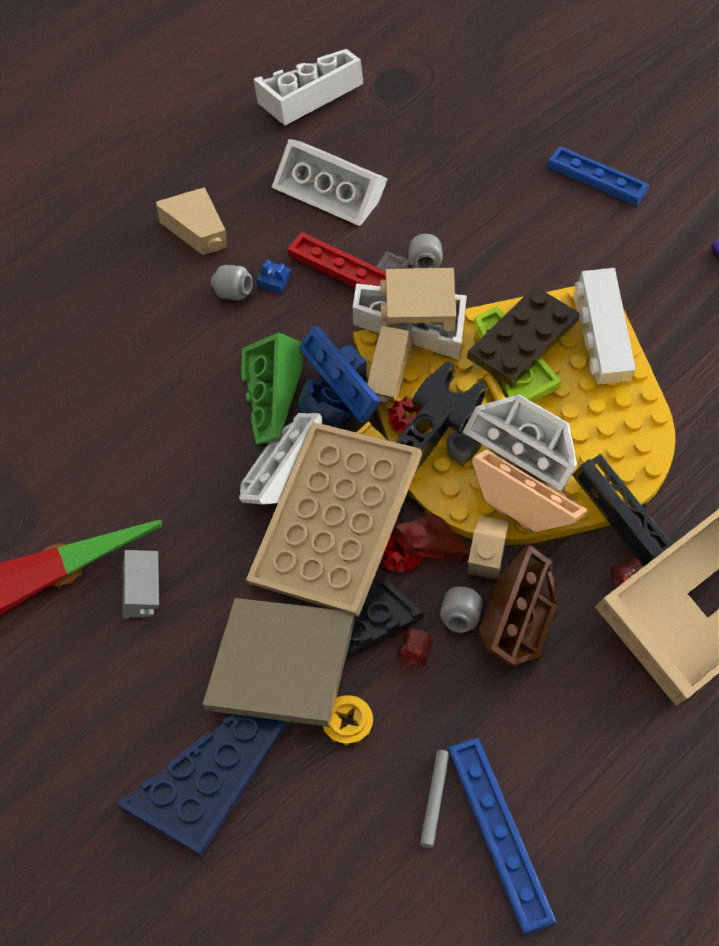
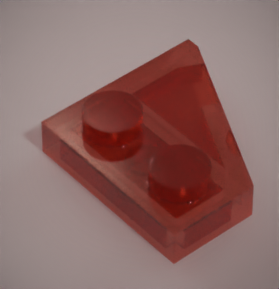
[391,514,470,562]

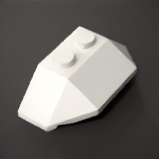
[463,395,577,491]
[239,413,322,504]

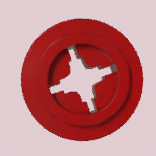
[388,396,430,434]
[380,528,423,573]

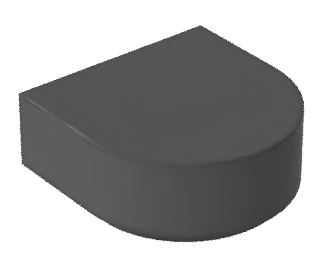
[446,433,481,466]

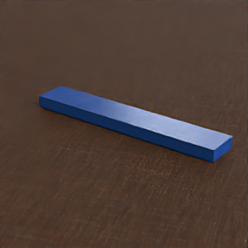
[448,737,556,936]

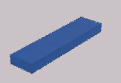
[547,146,649,206]
[299,326,381,423]

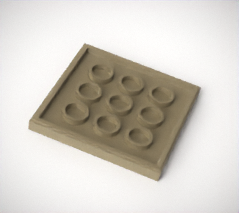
[202,598,355,727]

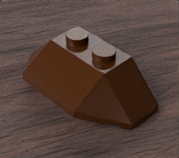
[478,545,558,666]

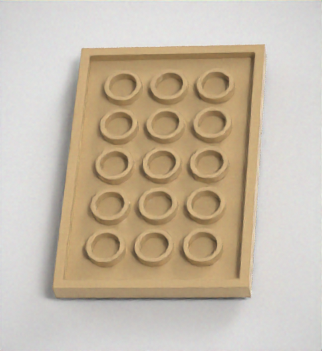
[246,422,422,617]

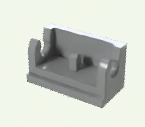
[122,550,159,619]

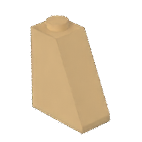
[156,187,227,255]
[367,326,413,405]
[468,516,510,580]

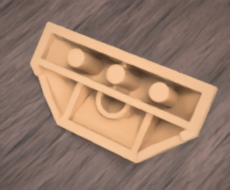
[472,449,587,532]

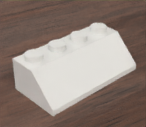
[272,139,388,226]

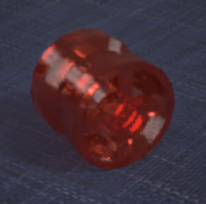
[610,557,644,588]
[397,629,433,667]

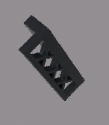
[572,454,673,566]

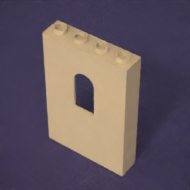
[595,509,719,706]

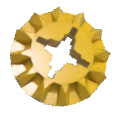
[323,695,373,746]

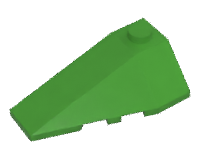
[241,332,303,446]

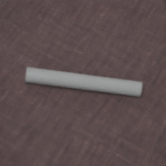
[420,750,450,848]

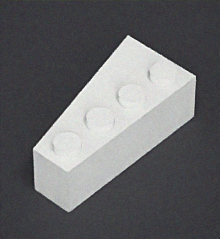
[253,49,363,125]
[573,268,636,384]
[353,284,467,360]

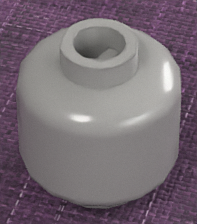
[408,233,443,268]
[211,265,253,301]
[440,586,483,633]

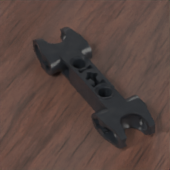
[395,361,488,524]

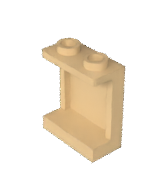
[380,268,456,331]

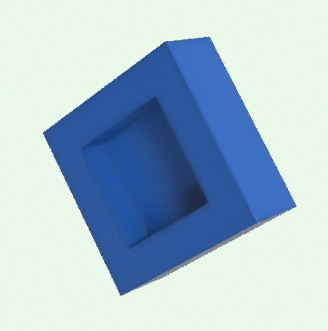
[256,259,292,294]

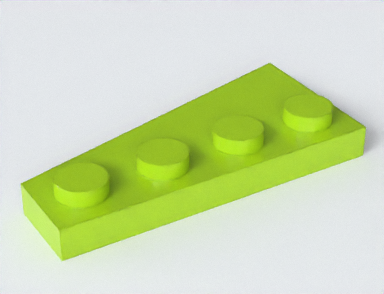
[474,306,562,402]

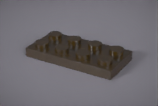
[467,286,580,387]

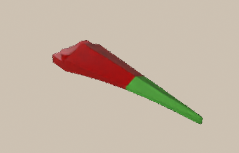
[0,520,162,616]

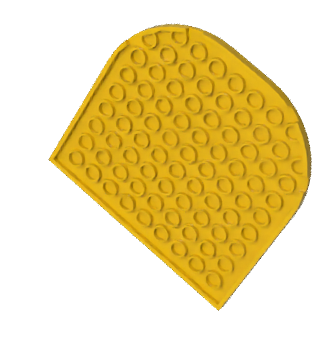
[353,286,675,545]

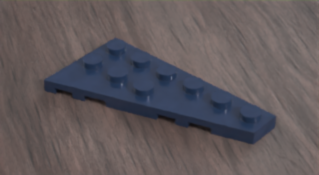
[116,714,289,858]

